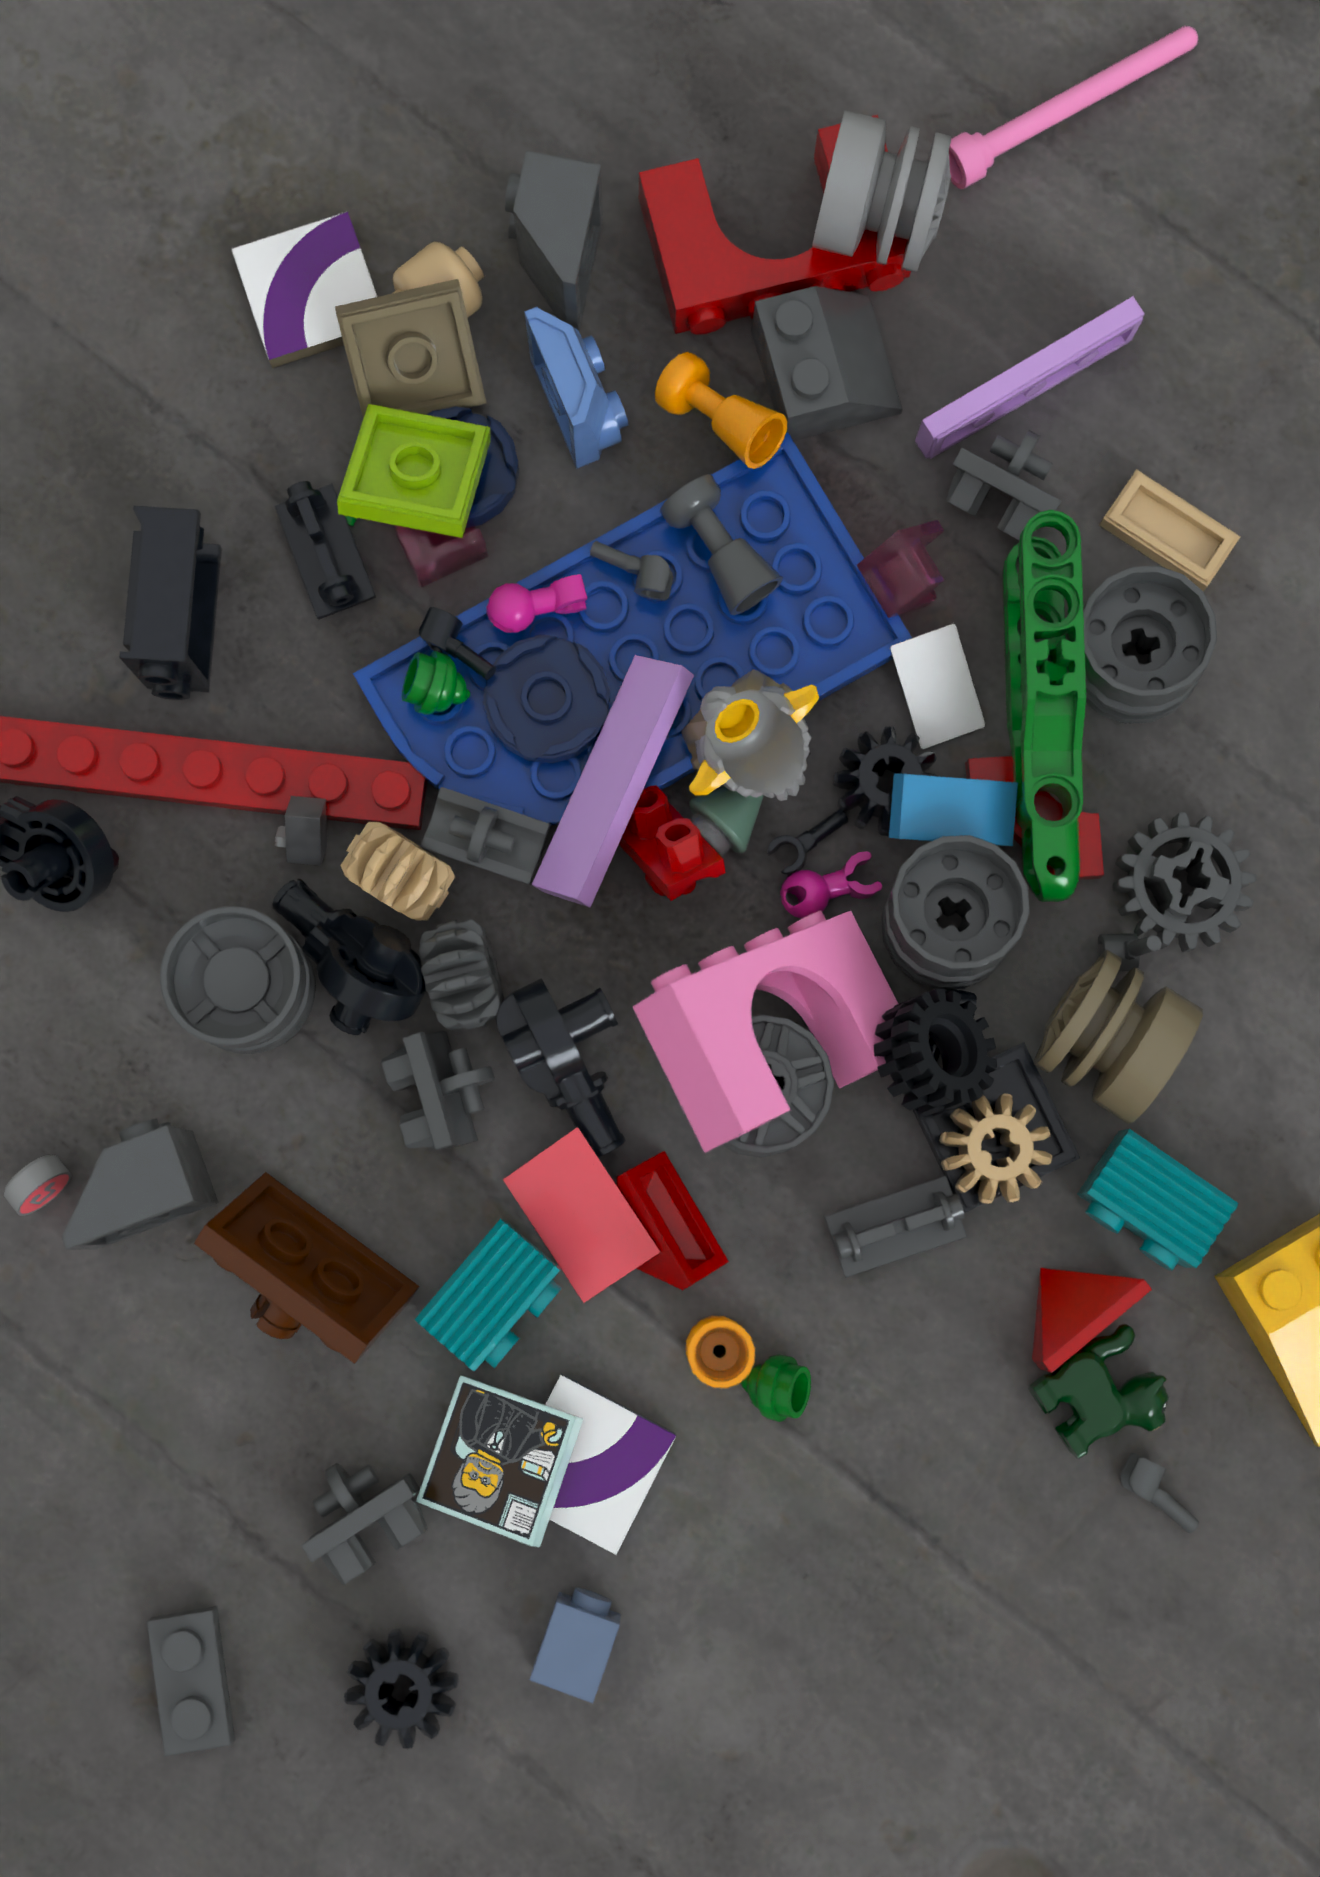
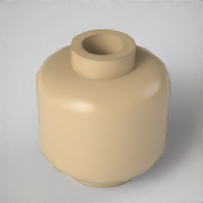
[392,241,484,318]

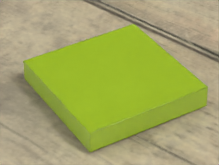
[337,404,490,538]

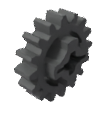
[1112,812,1257,953]

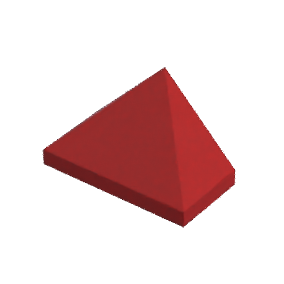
[616,1151,729,1290]
[1032,1268,1153,1373]

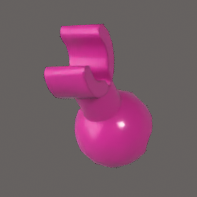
[486,574,587,633]
[780,851,882,919]

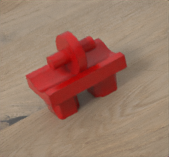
[619,785,726,901]

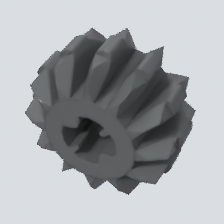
[418,919,504,1030]

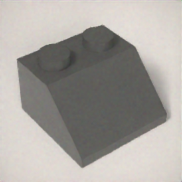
[505,151,603,331]
[751,286,903,441]
[62,1119,219,1250]

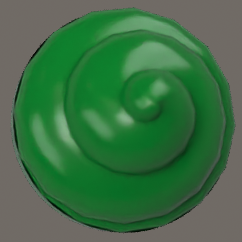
[401,651,470,715]
[741,1354,811,1422]

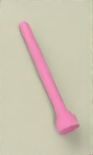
[949,26,1198,189]

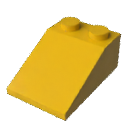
[1214,1214,1320,1447]

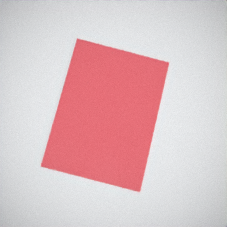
[503,1127,660,1303]

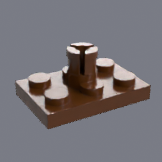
[194,1172,420,1364]

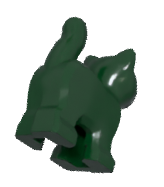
[1028,1324,1169,1459]

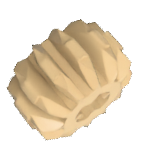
[340,822,455,921]
[940,1093,1052,1204]

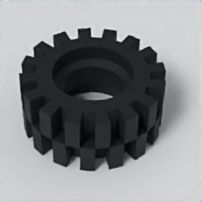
[874,988,997,1116]

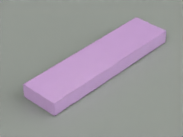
[915,296,1145,459]
[532,655,694,907]

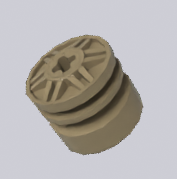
[1034,950,1203,1124]

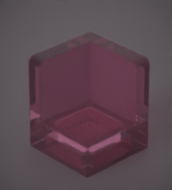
[857,520,944,618]
[393,525,489,588]

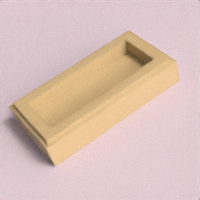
[1099,469,1240,591]

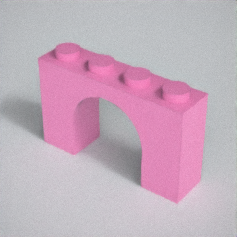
[633,910,898,1153]

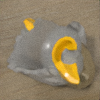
[682,669,819,801]

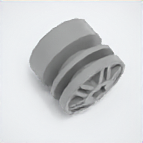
[812,110,951,272]

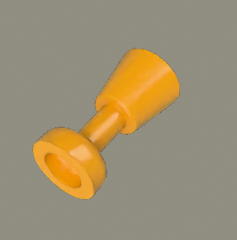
[655,352,787,469]
[685,1315,755,1388]

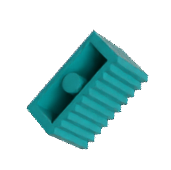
[1077,1128,1239,1271]
[414,1218,562,1371]

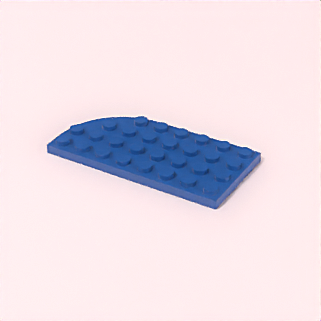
[353,432,912,825]

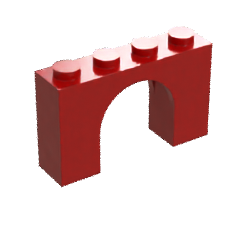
[639,115,911,335]

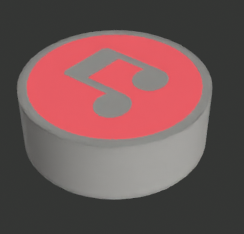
[4,1155,72,1216]

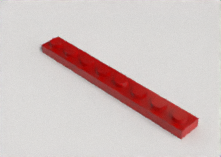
[0,716,427,830]

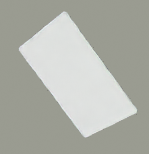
[890,624,985,749]

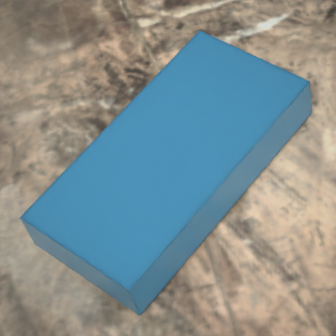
[889,773,1018,846]

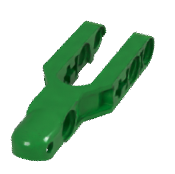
[1002,510,1086,902]

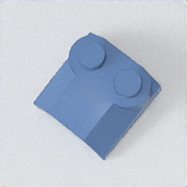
[524,307,628,468]

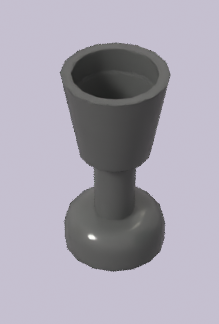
[660,474,783,615]

